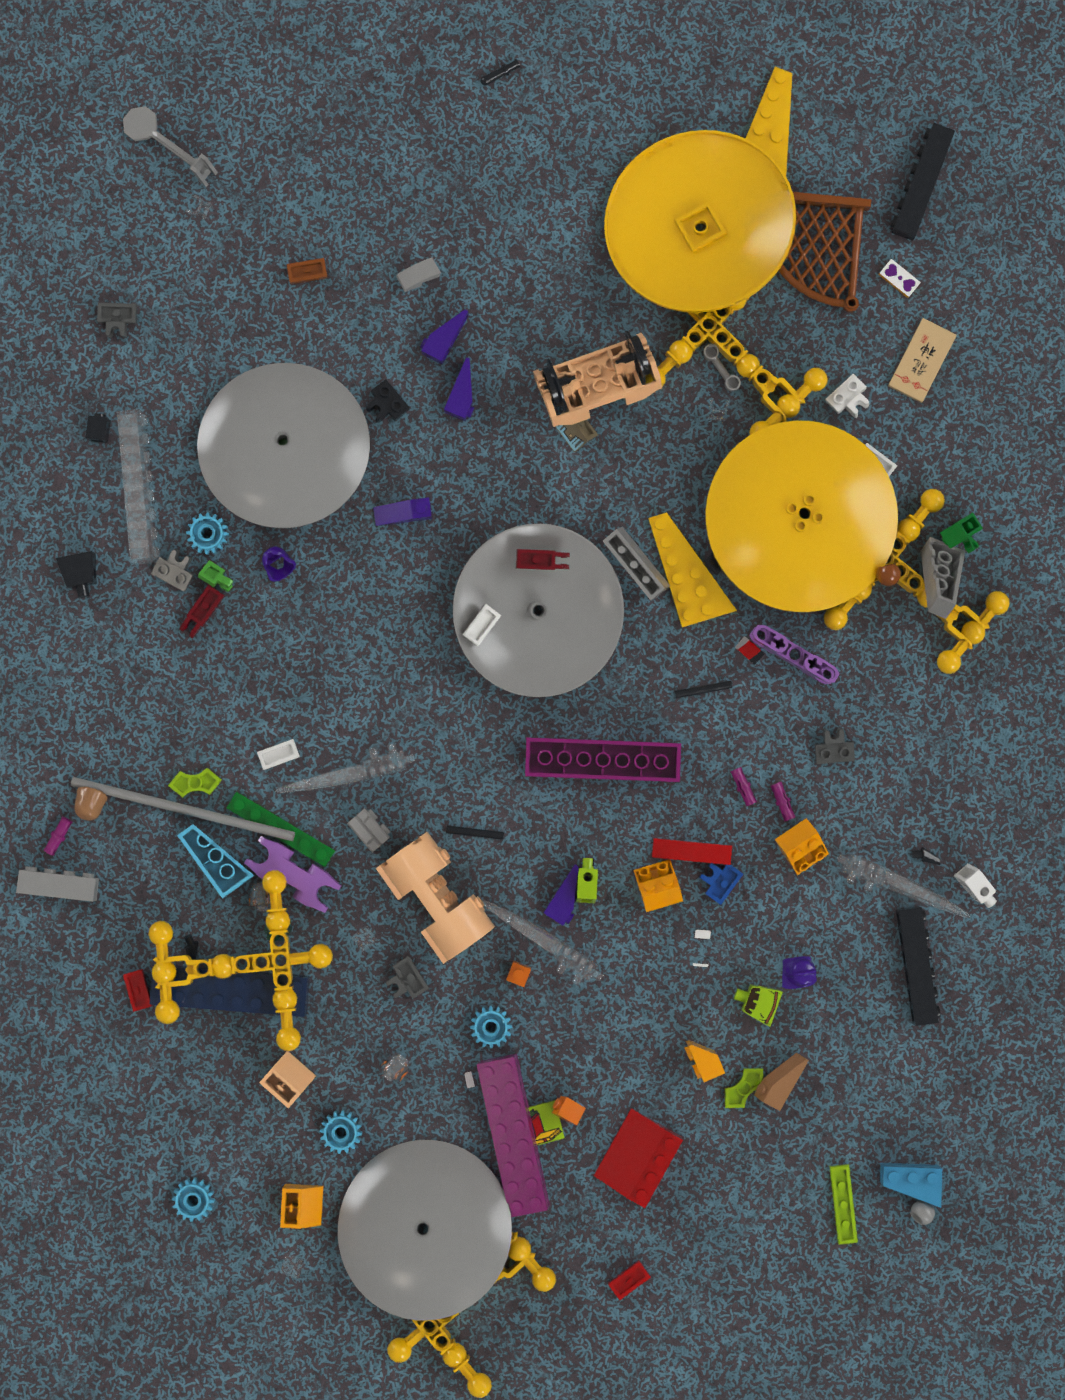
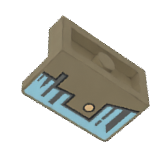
[555,411,598,452]

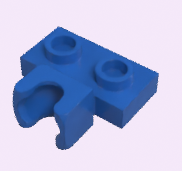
[699,863,743,905]

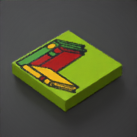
[529,1100,565,1145]

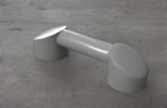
[703,344,741,391]

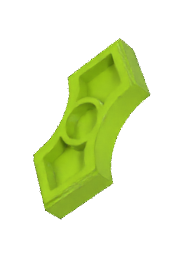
[168,768,222,798]
[725,1068,763,1108]

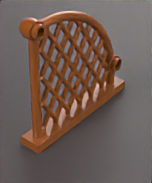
[778,192,872,313]

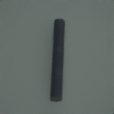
[675,681,732,698]
[446,826,504,840]

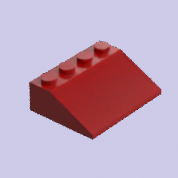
[594,1108,683,1208]

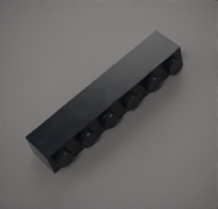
[890,123,955,241]
[896,906,941,1026]

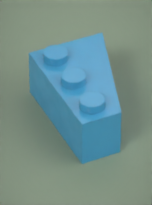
[880,1163,942,1208]

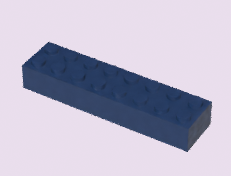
[149,965,310,1017]

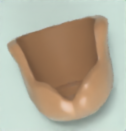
[74,787,108,821]

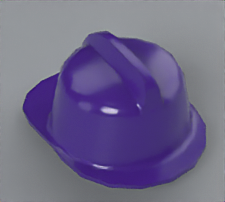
[782,956,817,989]

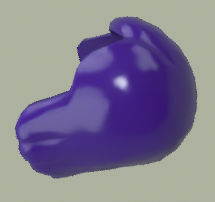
[262,546,296,582]

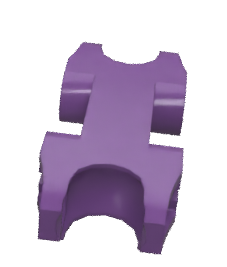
[749,625,839,684]
[244,836,342,913]

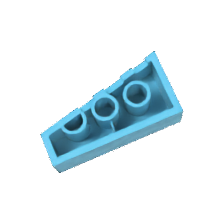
[177,824,254,899]

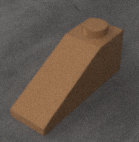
[754,1053,809,1111]

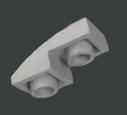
[396,258,441,292]

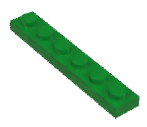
[227,792,335,867]

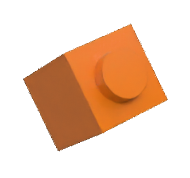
[506,960,531,987]
[552,1096,586,1125]

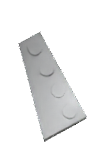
[921,537,965,619]

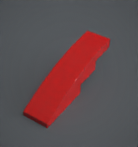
[652,838,732,865]

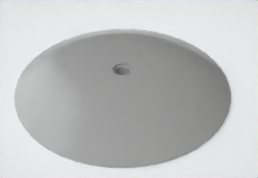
[197,363,370,528]
[453,524,624,697]
[338,1140,512,1321]

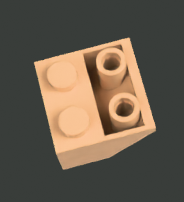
[259,1051,316,1108]

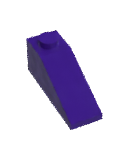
[420,310,469,365]
[444,357,475,422]
[373,497,432,526]
[543,864,578,926]

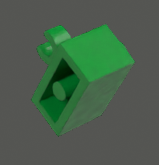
[940,512,983,553]

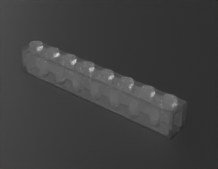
[117,409,159,565]

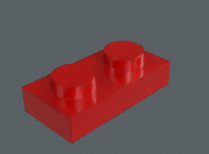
[123,969,153,1012]
[608,1260,651,1300]

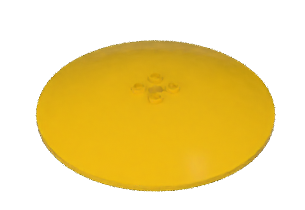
[604,130,796,313]
[705,421,898,612]

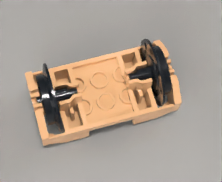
[533,331,662,427]

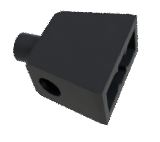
[56,551,97,598]

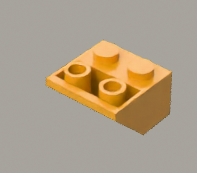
[775,818,829,875]
[633,859,683,912]
[685,1040,725,1082]
[280,1184,324,1229]

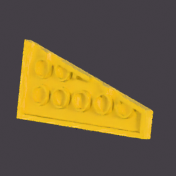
[745,67,792,175]
[648,513,737,628]

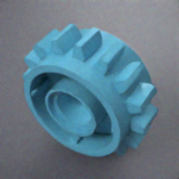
[186,512,229,555]
[470,1005,512,1048]
[320,1110,363,1154]
[172,1177,215,1222]

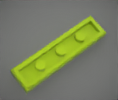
[829,1164,858,1245]

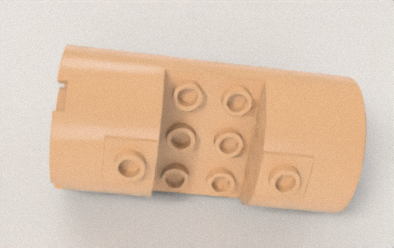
[376,832,495,964]

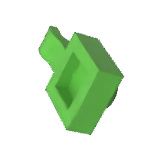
[198,560,233,592]

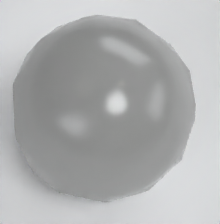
[910,1200,935,1225]

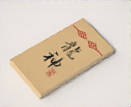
[888,318,957,403]

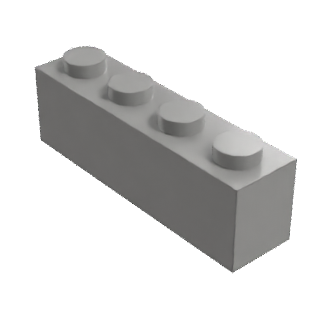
[603,527,670,600]
[16,866,99,902]

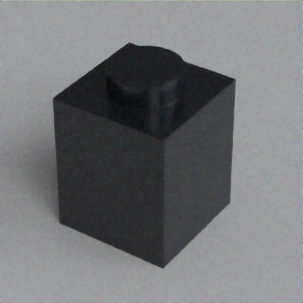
[86,413,111,443]

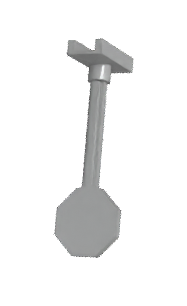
[123,106,218,187]

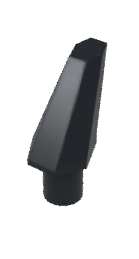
[912,847,940,865]
[184,934,199,960]

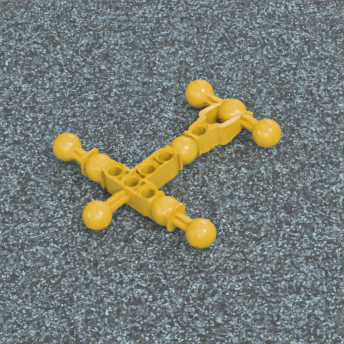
[645,280,828,435]
[824,489,1010,674]
[148,870,333,1051]
[387,1231,556,1398]

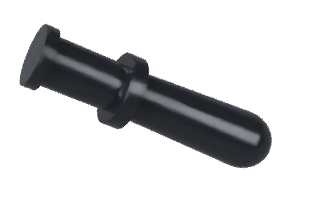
[481,59,520,86]

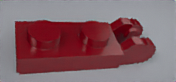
[516,549,570,570]
[179,585,225,639]

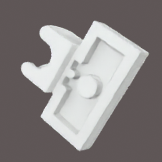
[825,374,869,418]

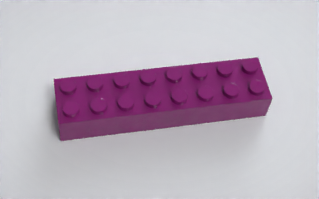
[525,737,681,782]
[476,1053,550,1217]

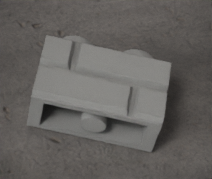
[347,808,390,853]

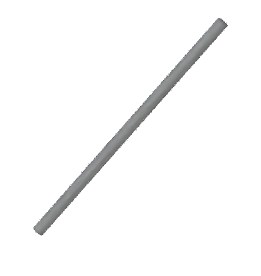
[71,777,295,841]

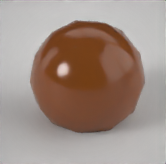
[876,564,901,586]

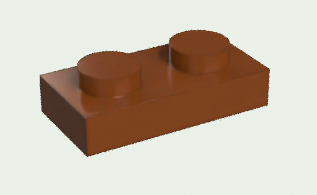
[287,258,328,284]

